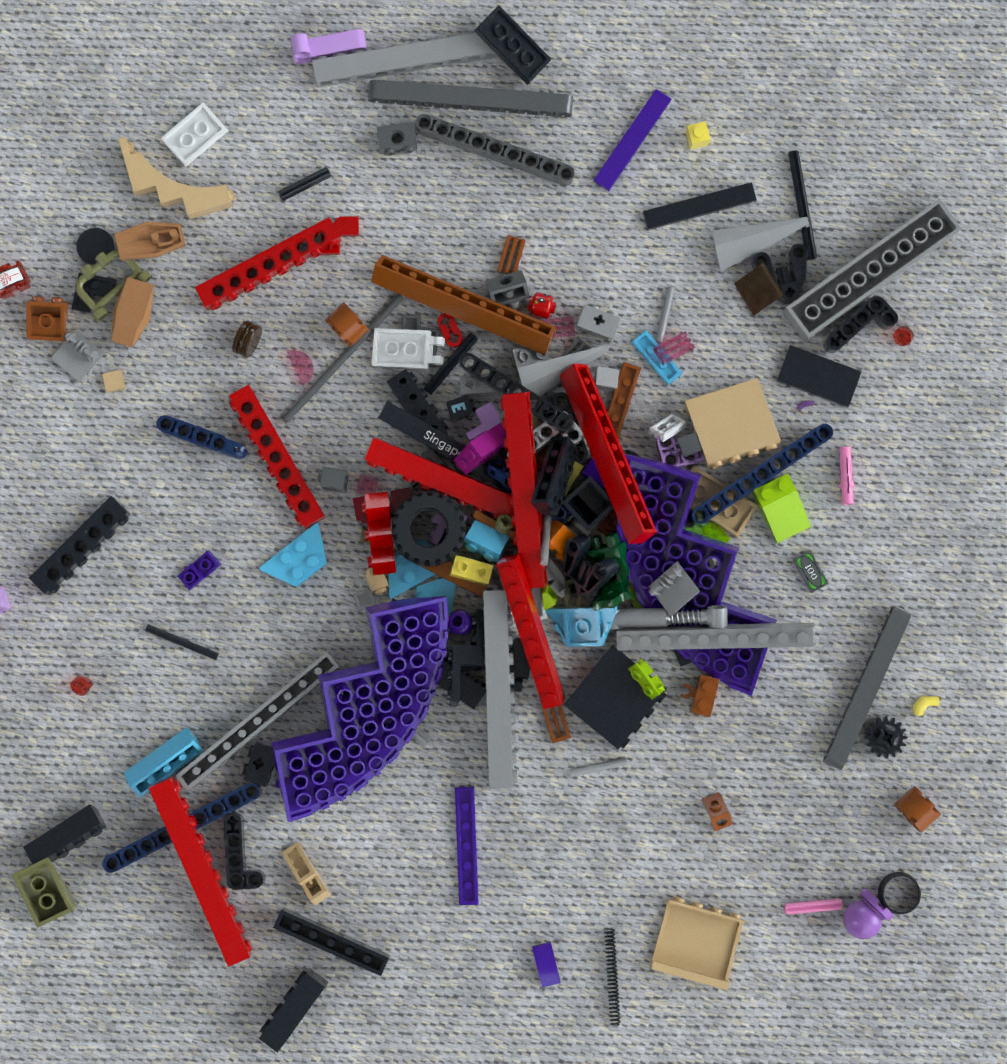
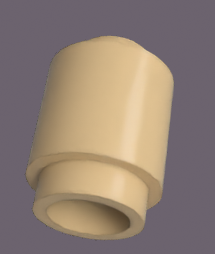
[365,568,389,595]

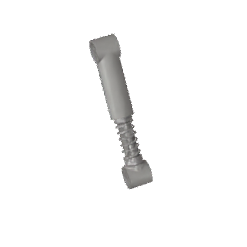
[610,605,728,630]

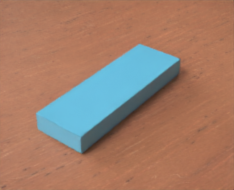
[631,330,682,386]

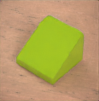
[542,584,556,610]

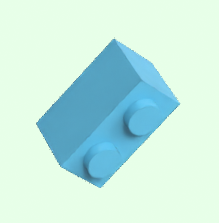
[463,520,510,563]

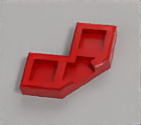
[321,216,359,255]

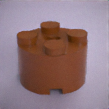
[325,302,369,347]
[894,786,941,833]

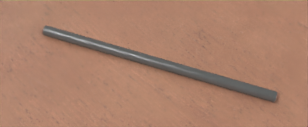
[282,294,404,422]

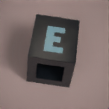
[446,395,476,422]

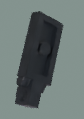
[510,638,530,692]

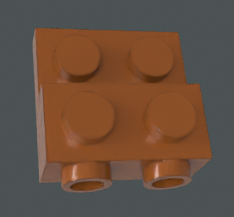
[26,296,68,341]

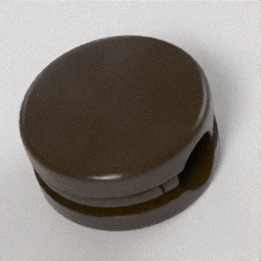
[232,320,262,358]

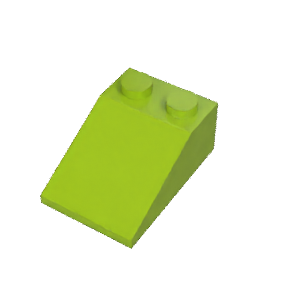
[751,473,811,543]

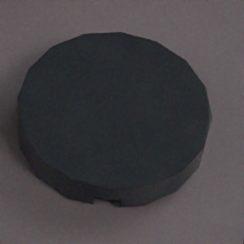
[76,228,115,266]

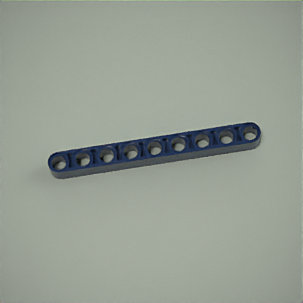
[688,424,833,526]
[102,783,262,873]

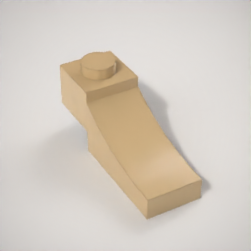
[281,842,332,906]

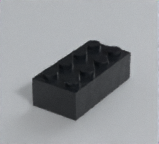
[259,968,328,1053]

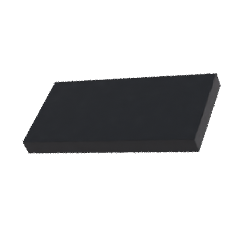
[474,5,552,85]
[777,345,862,408]

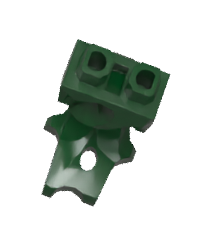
[587,533,633,611]

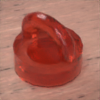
[893,326,914,346]
[70,676,92,696]

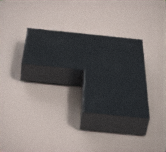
[71,273,117,313]

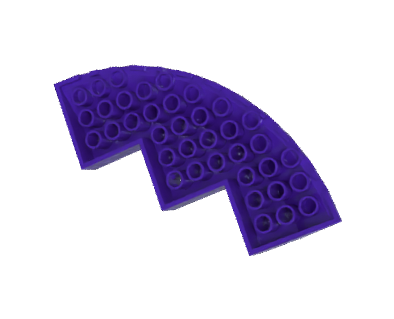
[617,454,777,696]
[271,596,449,822]

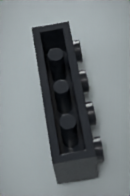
[387,369,449,435]
[531,436,578,515]
[23,804,107,864]

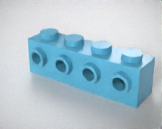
[124,727,204,798]

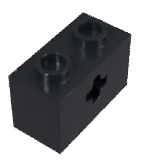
[242,742,275,787]

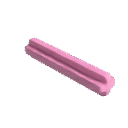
[784,899,843,914]

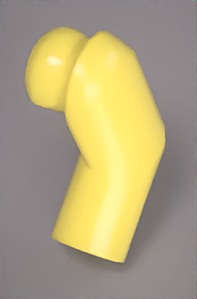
[913,696,939,716]

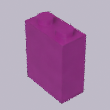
[454,422,507,475]

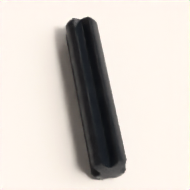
[278,167,331,201]

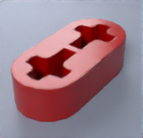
[437,313,463,348]

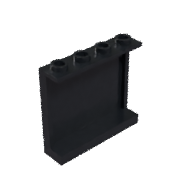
[564,645,667,749]

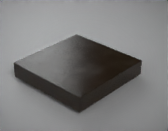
[734,263,783,316]

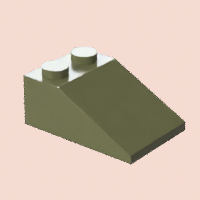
[12,857,77,928]

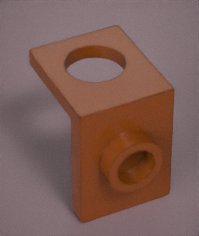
[702,792,732,831]

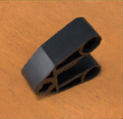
[751,244,807,305]
[562,534,619,597]

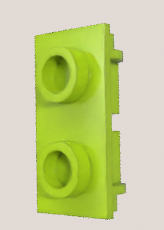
[628,659,665,700]

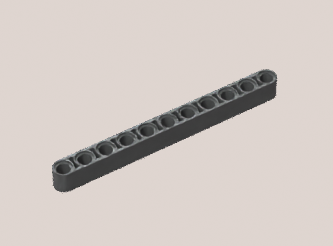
[368,80,573,117]

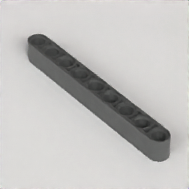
[416,114,575,186]
[823,606,911,770]

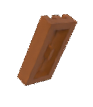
[497,235,526,274]
[541,705,571,744]

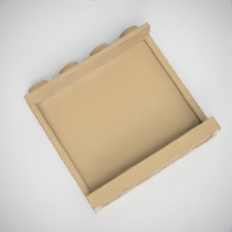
[684,378,781,469]
[650,896,745,990]

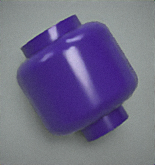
[448,609,473,635]

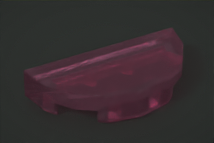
[287,350,314,386]

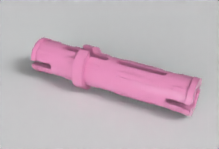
[839,447,855,505]

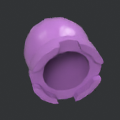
[843,889,894,939]

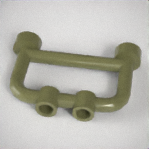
[75,250,152,322]

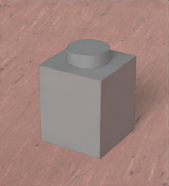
[590,366,619,392]

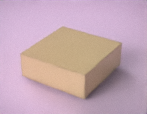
[102,369,126,393]

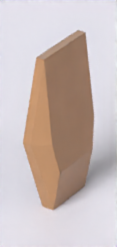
[114,221,185,260]
[111,277,154,348]

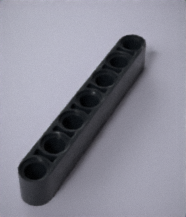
[459,353,575,434]

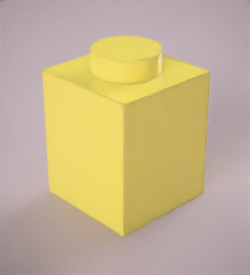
[685,121,710,150]

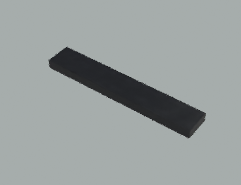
[643,182,757,231]

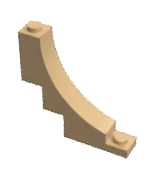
[118,137,235,219]

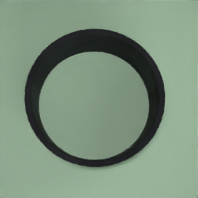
[878,872,921,915]

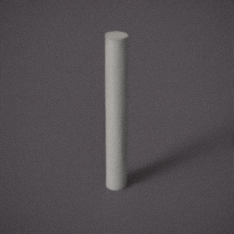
[656,287,675,344]
[540,515,551,566]
[569,757,627,777]

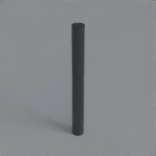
[145,624,219,660]

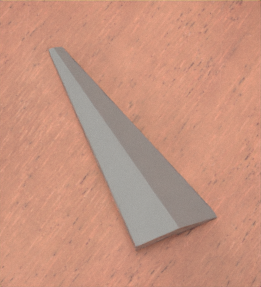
[712,217,809,273]
[516,345,608,403]

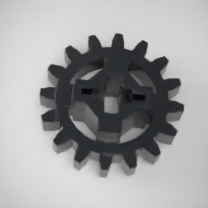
[864,716,908,759]

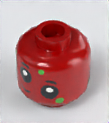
[528,292,556,319]

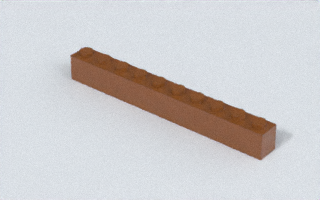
[371,255,556,355]

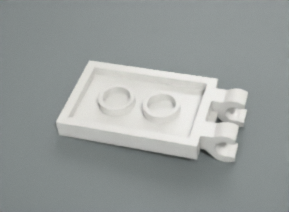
[372,328,445,370]

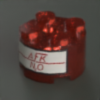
[0,260,31,300]

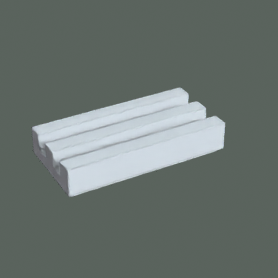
[648,414,687,442]

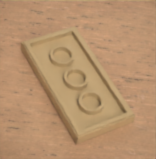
[690,465,758,538]

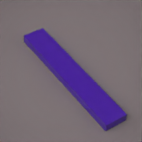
[593,89,672,192]
[455,787,479,905]

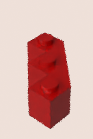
[361,492,396,575]

